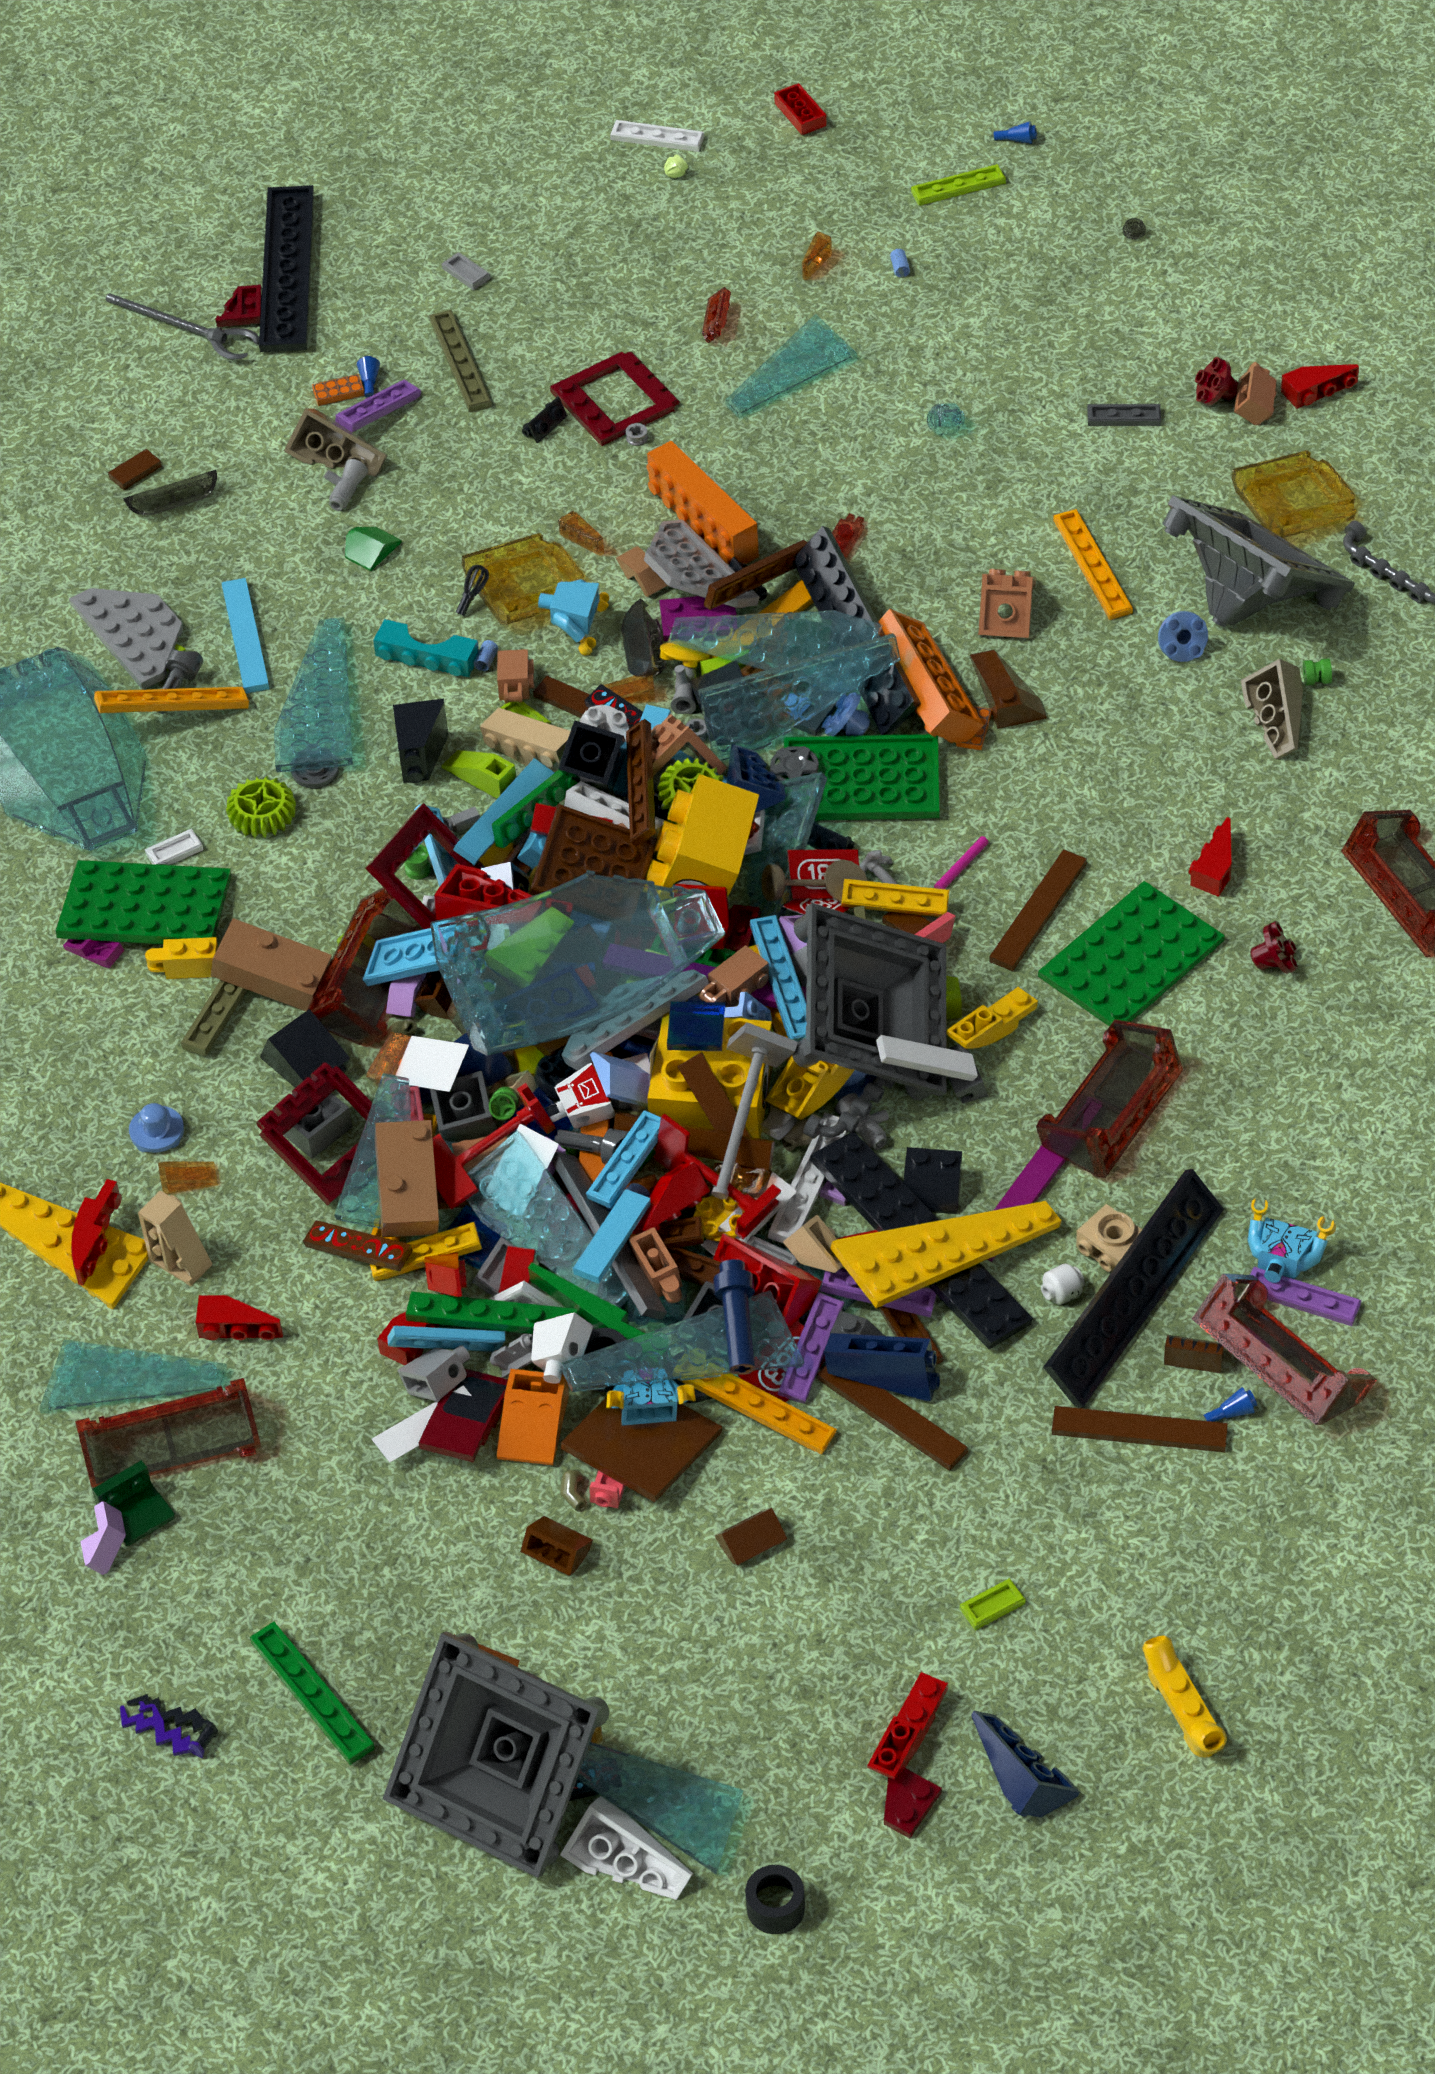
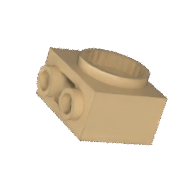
[1076,1204,1142,1272]

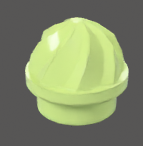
[664,154,688,178]

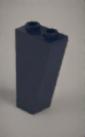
[824,1333,940,1401]

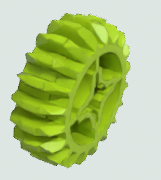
[657,757,724,815]
[226,776,296,838]

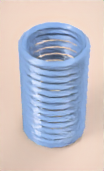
[890,249,910,277]
[473,640,498,671]

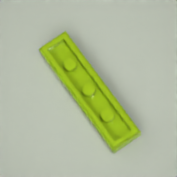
[911,164,1006,206]

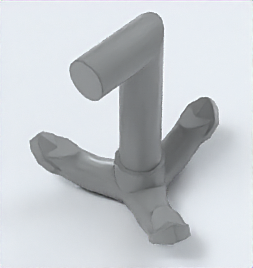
[859,850,898,884]

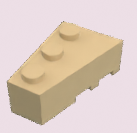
[138,1191,213,1286]

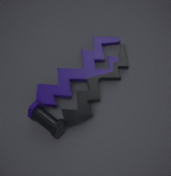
[120,1694,218,1758]

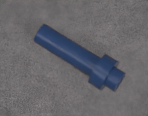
[713,1259,755,1375]

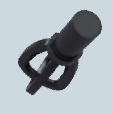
[456,565,489,616]

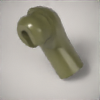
[380,1019,417,1049]

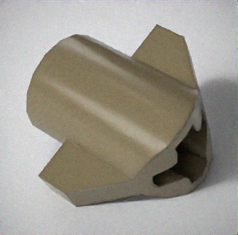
[781,1117,812,1152]

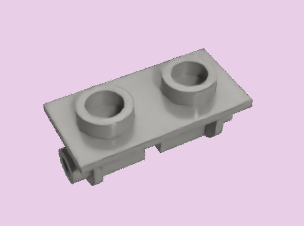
[490,1334,533,1378]

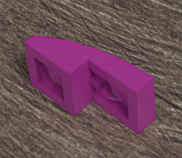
[63,939,124,968]

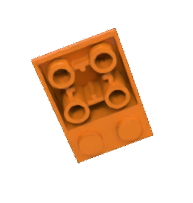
[496,1369,569,1465]

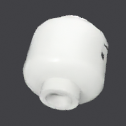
[1041,1263,1085,1305]

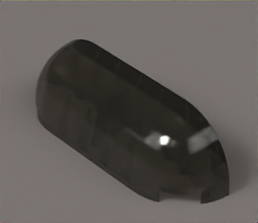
[123,470,217,516]
[621,598,667,679]

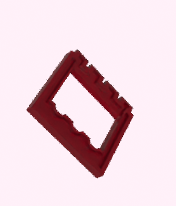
[550,351,680,446]
[365,803,485,929]
[256,1062,391,1206]

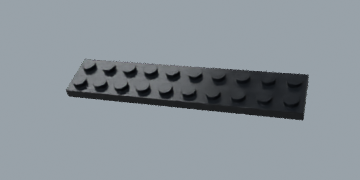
[259,185,314,352]
[794,526,921,735]
[810,1131,1033,1349]
[1043,1169,1224,1408]

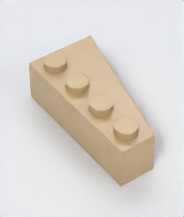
[480,707,570,772]

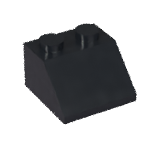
[904,1147,962,1214]

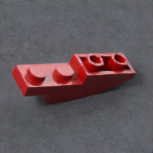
[71,1179,122,1286]
[867,1672,948,1780]

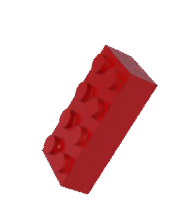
[774,83,827,135]

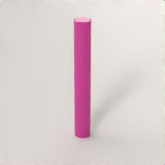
[934,836,989,889]

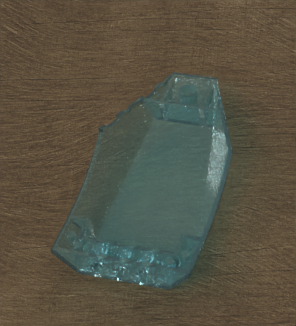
[0,647,148,851]
[430,870,725,1056]

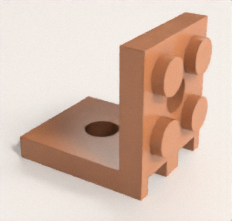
[978,569,1036,638]
[651,714,727,776]

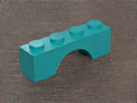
[373,619,479,677]

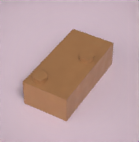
[211,918,332,1011]
[375,1120,439,1237]

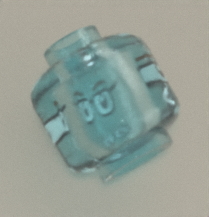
[927,403,965,435]

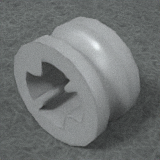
[626,423,648,446]
[685,718,708,741]

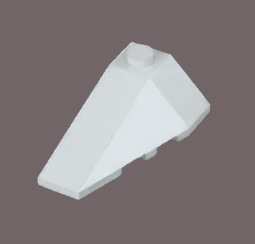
[560,1796,693,1900]

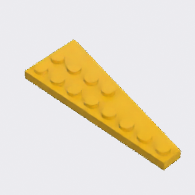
[0,1183,149,1309]
[830,1201,1062,1308]

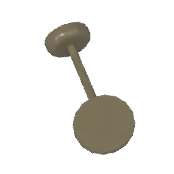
[761,860,868,903]

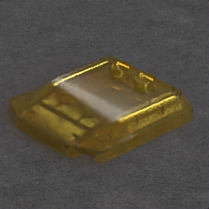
[1231,450,1356,538]
[461,533,585,625]

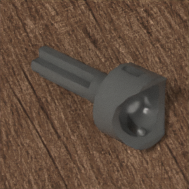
[158,647,204,714]
[555,1128,629,1165]

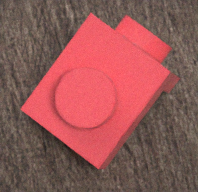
[589,1470,625,1509]

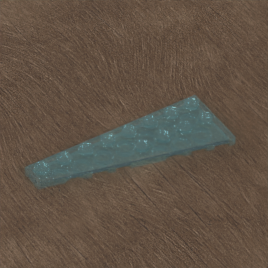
[561,1290,804,1392]

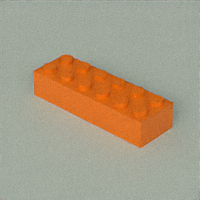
[647,441,759,565]
[878,609,984,744]

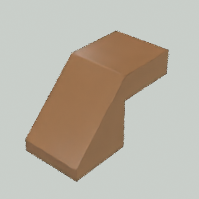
[616,546,668,597]

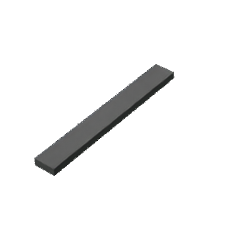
[551,1152,667,1320]

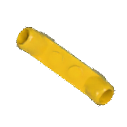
[1142,1635,1227,1757]

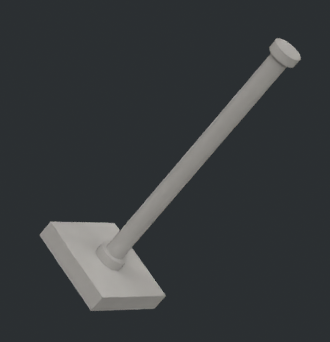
[712,1022,798,1199]

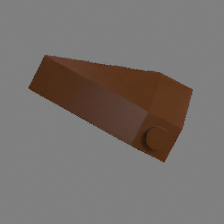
[970,650,1047,729]

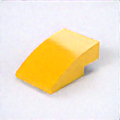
[765,1057,854,1120]

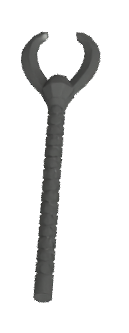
[106,293,259,359]

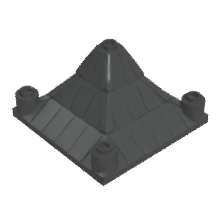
[1162,495,1355,627]
[792,903,946,1101]
[382,1631,609,1878]

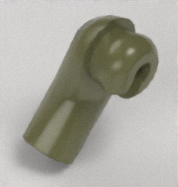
[560,1470,587,1511]

